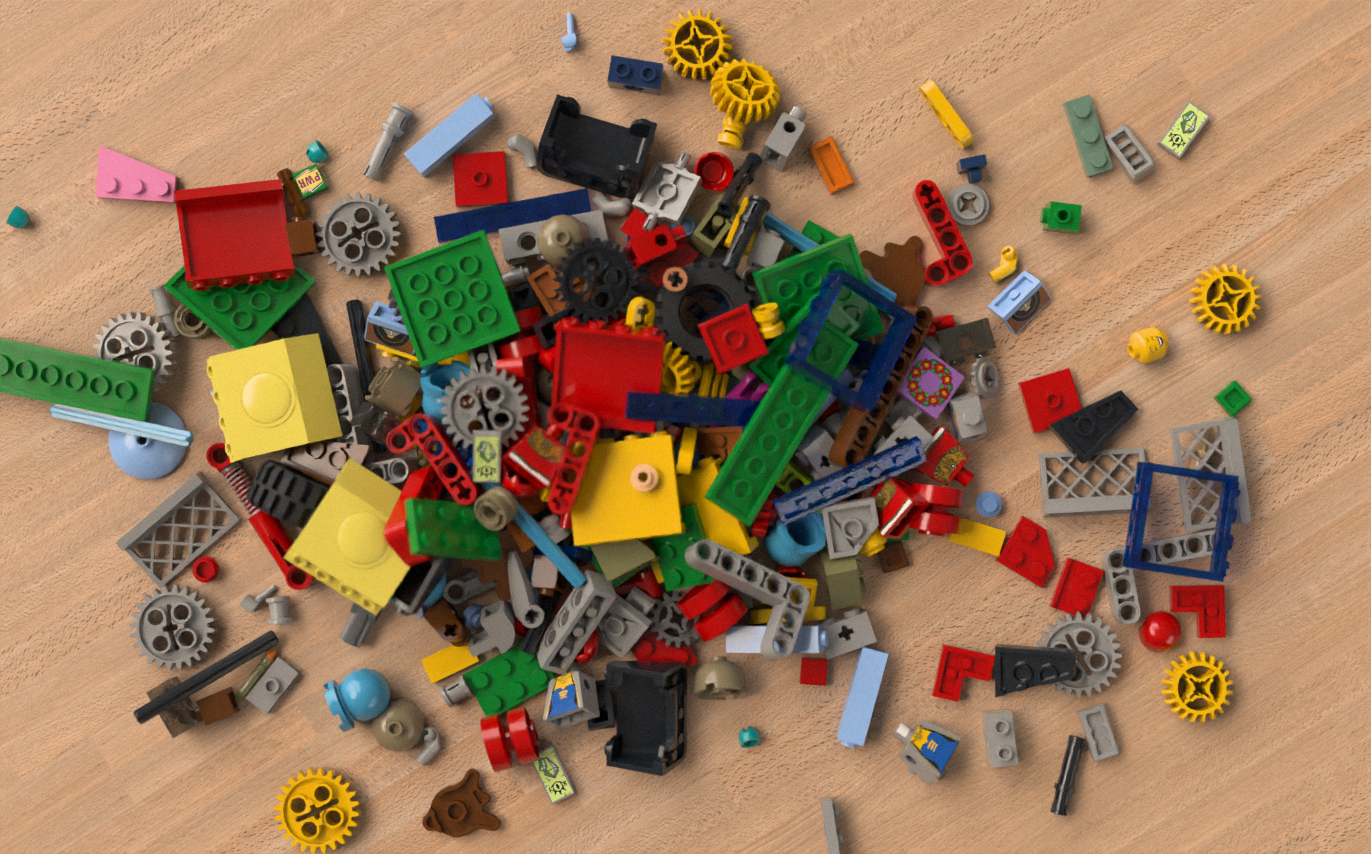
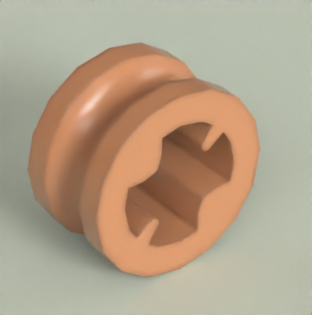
[663,267,687,292]

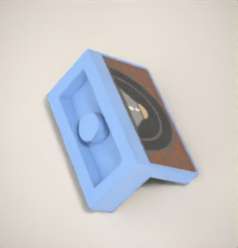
[988,270,1052,334]
[364,301,415,355]

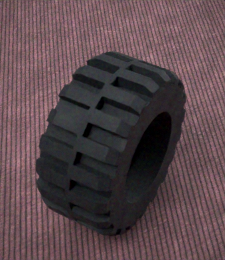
[654,261,756,363]
[247,459,332,529]

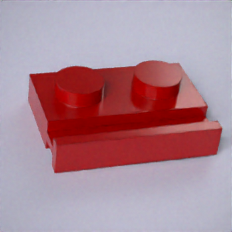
[1049,557,1104,619]

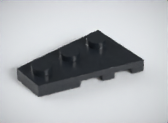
[271,293,344,368]
[995,644,1076,698]

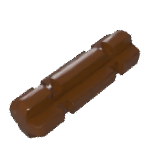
[277,168,310,217]

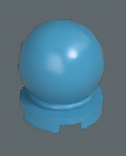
[420,360,471,428]
[764,504,826,567]
[323,668,391,732]

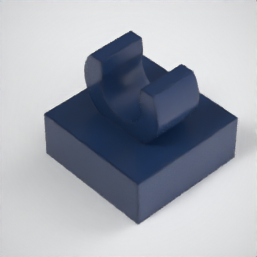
[956,154,987,184]

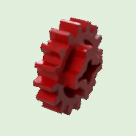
[751,485,779,537]

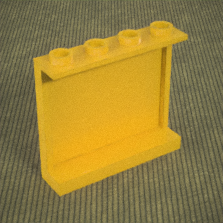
[567,431,685,546]
[641,456,759,583]

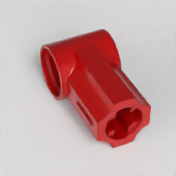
[614,570,663,600]

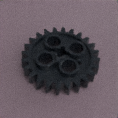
[552,238,639,324]

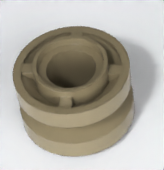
[174,305,212,339]
[474,487,518,530]

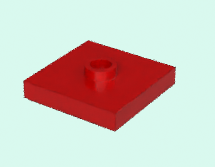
[452,151,508,207]
[698,303,769,374]
[1018,368,1081,433]

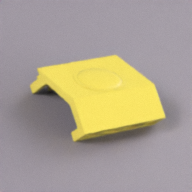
[207,333,342,463]
[284,458,410,615]

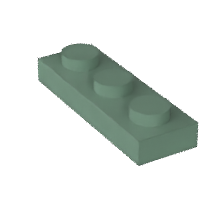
[1063,94,1114,178]

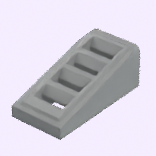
[1104,124,1156,184]

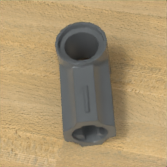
[340,602,383,648]

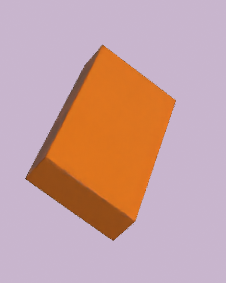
[808,136,855,195]

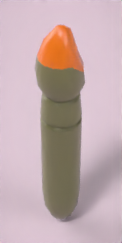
[234,650,276,702]

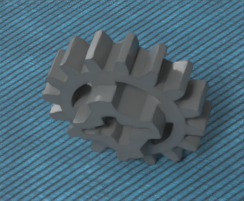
[649,590,701,648]

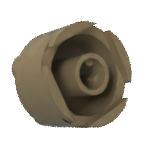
[365,357,423,418]

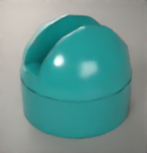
[306,140,329,163]
[6,206,30,228]
[739,726,761,748]

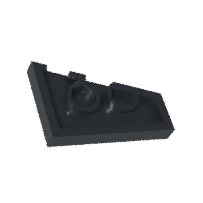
[1046,390,1138,464]

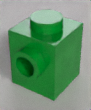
[1040,201,1082,234]

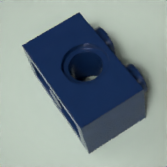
[607,55,664,96]

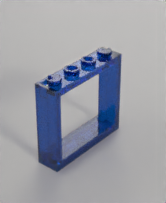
[783,269,917,411]
[1122,462,1241,582]

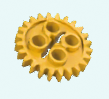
[274,766,361,854]

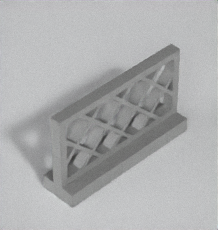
[1170,416,1252,532]
[1038,448,1152,518]
[116,471,240,588]

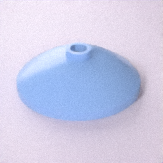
[108,401,187,479]

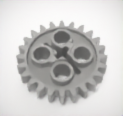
[315,192,402,278]
[92,312,177,391]
[440,364,529,448]
[129,584,217,670]
[1036,611,1122,698]

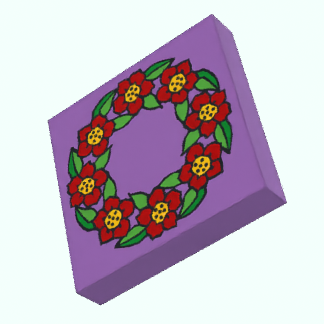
[897,346,965,420]

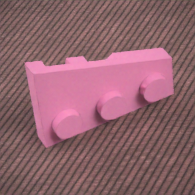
[96,145,178,203]

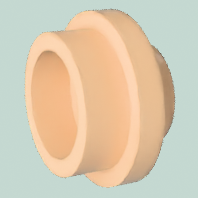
[630,464,658,491]

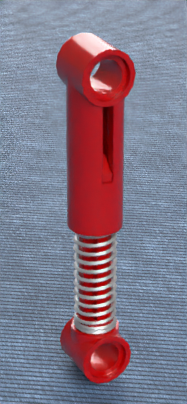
[206,443,316,590]

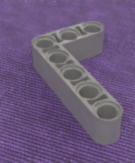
[327,364,422,485]
[1101,528,1234,625]
[684,539,810,661]

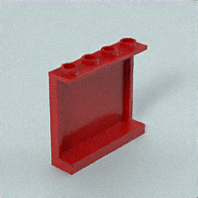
[174,179,295,291]
[547,317,666,434]

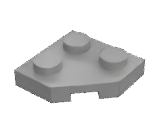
[821,497,879,559]
[599,594,652,659]

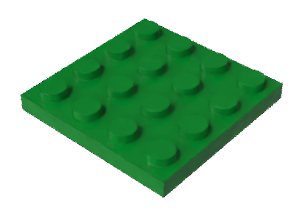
[384,230,522,368]
[752,234,884,342]
[164,261,316,350]

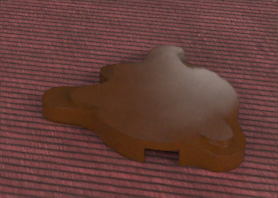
[859,236,925,310]
[460,529,533,601]
[422,768,500,838]

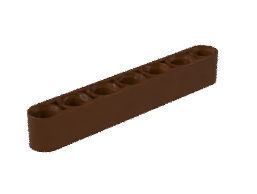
[829,305,933,469]

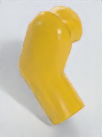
[988,246,1018,283]

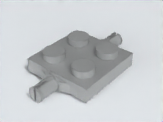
[632,151,703,232]

